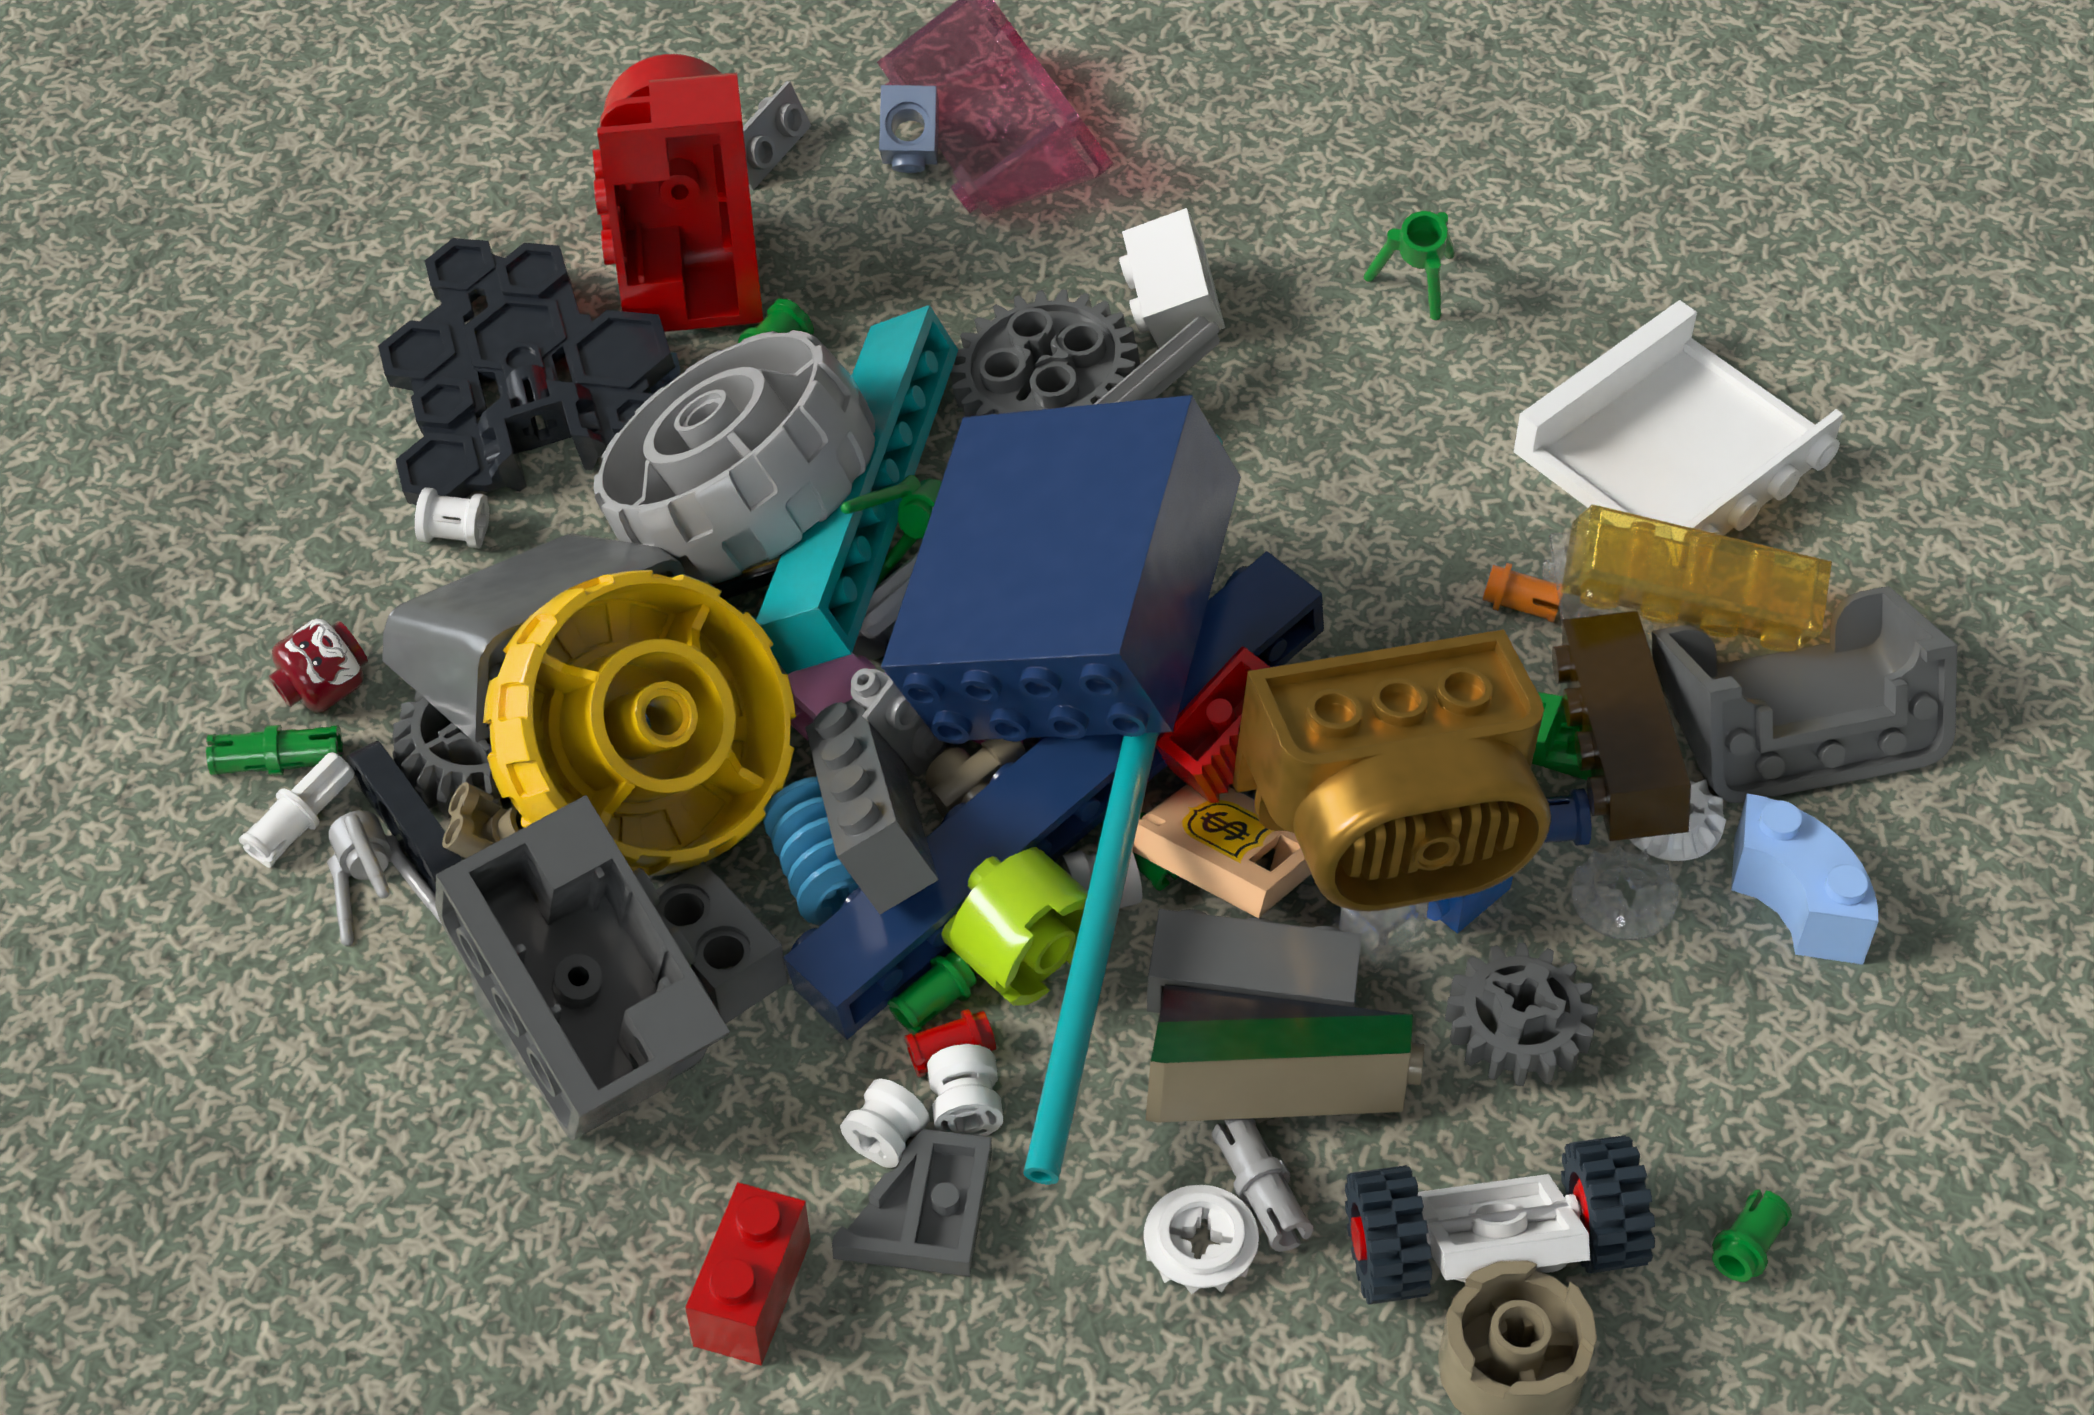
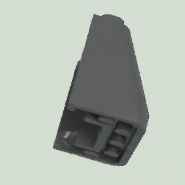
[383,533,685,743]
[1652,586,1957,803]

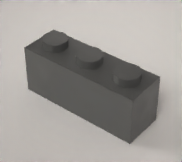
[1147,909,1362,1013]

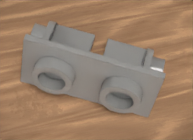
[743,81,811,190]
[850,668,947,777]

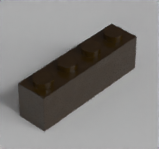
[1552,611,1691,841]

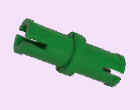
[206,725,343,776]

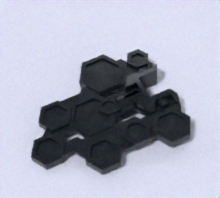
[378,238,675,505]

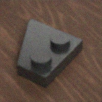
[832,1129,992,1277]

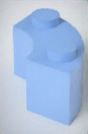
[1731,793,1879,965]

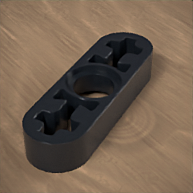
[347,741,462,894]

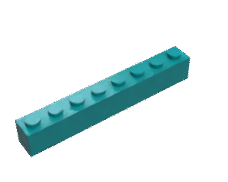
[756,305,958,674]

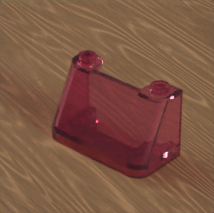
[877,0,1114,216]

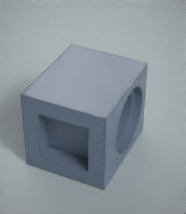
[879,85,939,173]

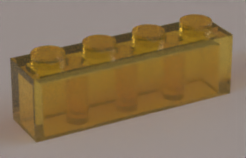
[1561,504,1832,652]

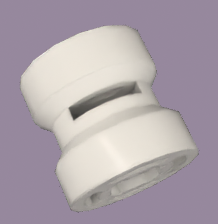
[927,1044,1003,1136]

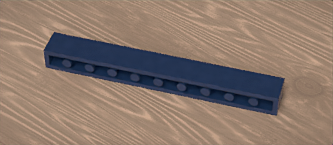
[783,551,1324,1040]

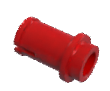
[904,1009,996,1078]

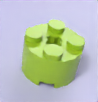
[941,847,1088,1006]

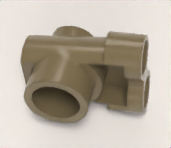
[926,739,1026,818]
[442,782,523,858]

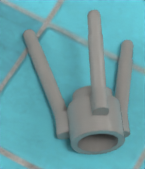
[327,810,442,946]

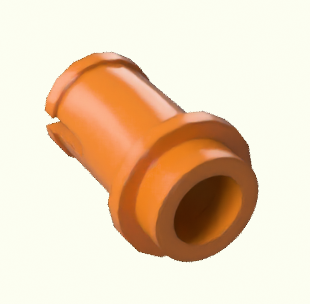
[1482,563,1565,623]

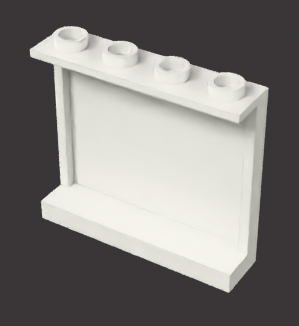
[1514,300,1843,573]

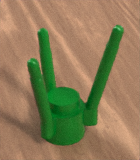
[1364,211,1455,320]
[841,474,942,587]

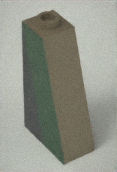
[1145,984,1424,1123]

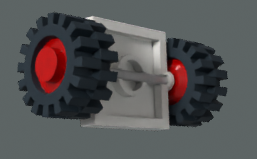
[1345,1135,1655,1305]

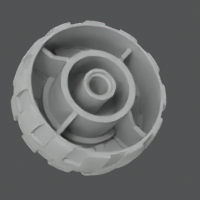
[594,330,875,585]

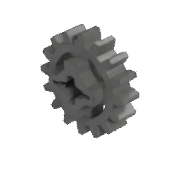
[1445,943,1598,1086]

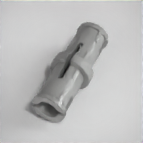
[1212,1118,1313,1252]

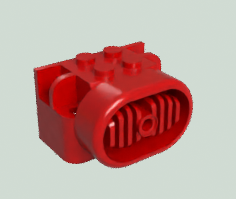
[592,54,763,332]

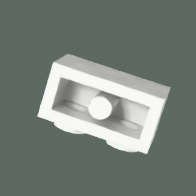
[1119,208,1225,348]

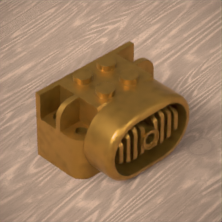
[1233,629,1551,912]

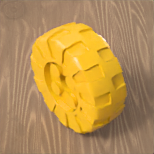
[483,570,796,876]

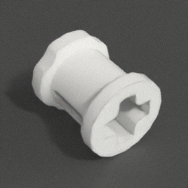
[415,488,489,549]

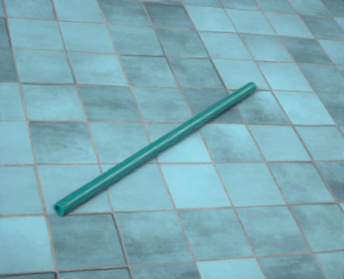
[1023,434,1223,1185]

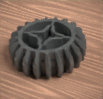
[392,691,514,820]

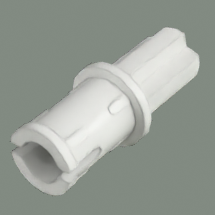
[239,752,355,868]

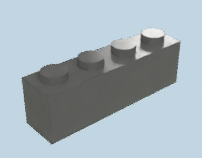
[805,698,939,914]

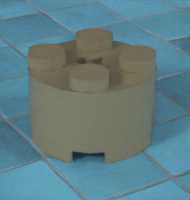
[1438,1261,1597,1415]

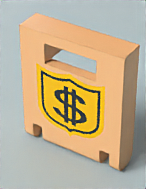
[1132,784,1311,919]

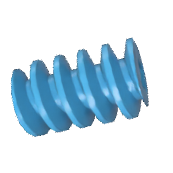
[763,776,859,926]

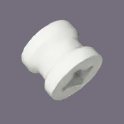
[840,1078,930,1168]

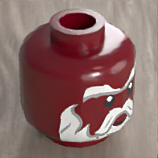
[268,618,368,713]

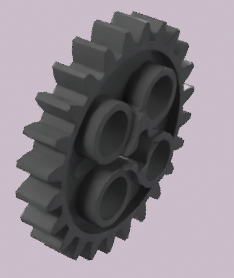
[950,289,1141,417]

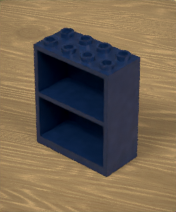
[881,395,1241,744]

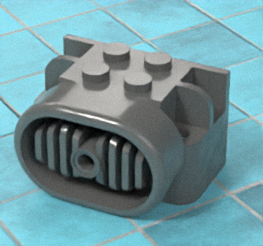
[435,795,730,1141]

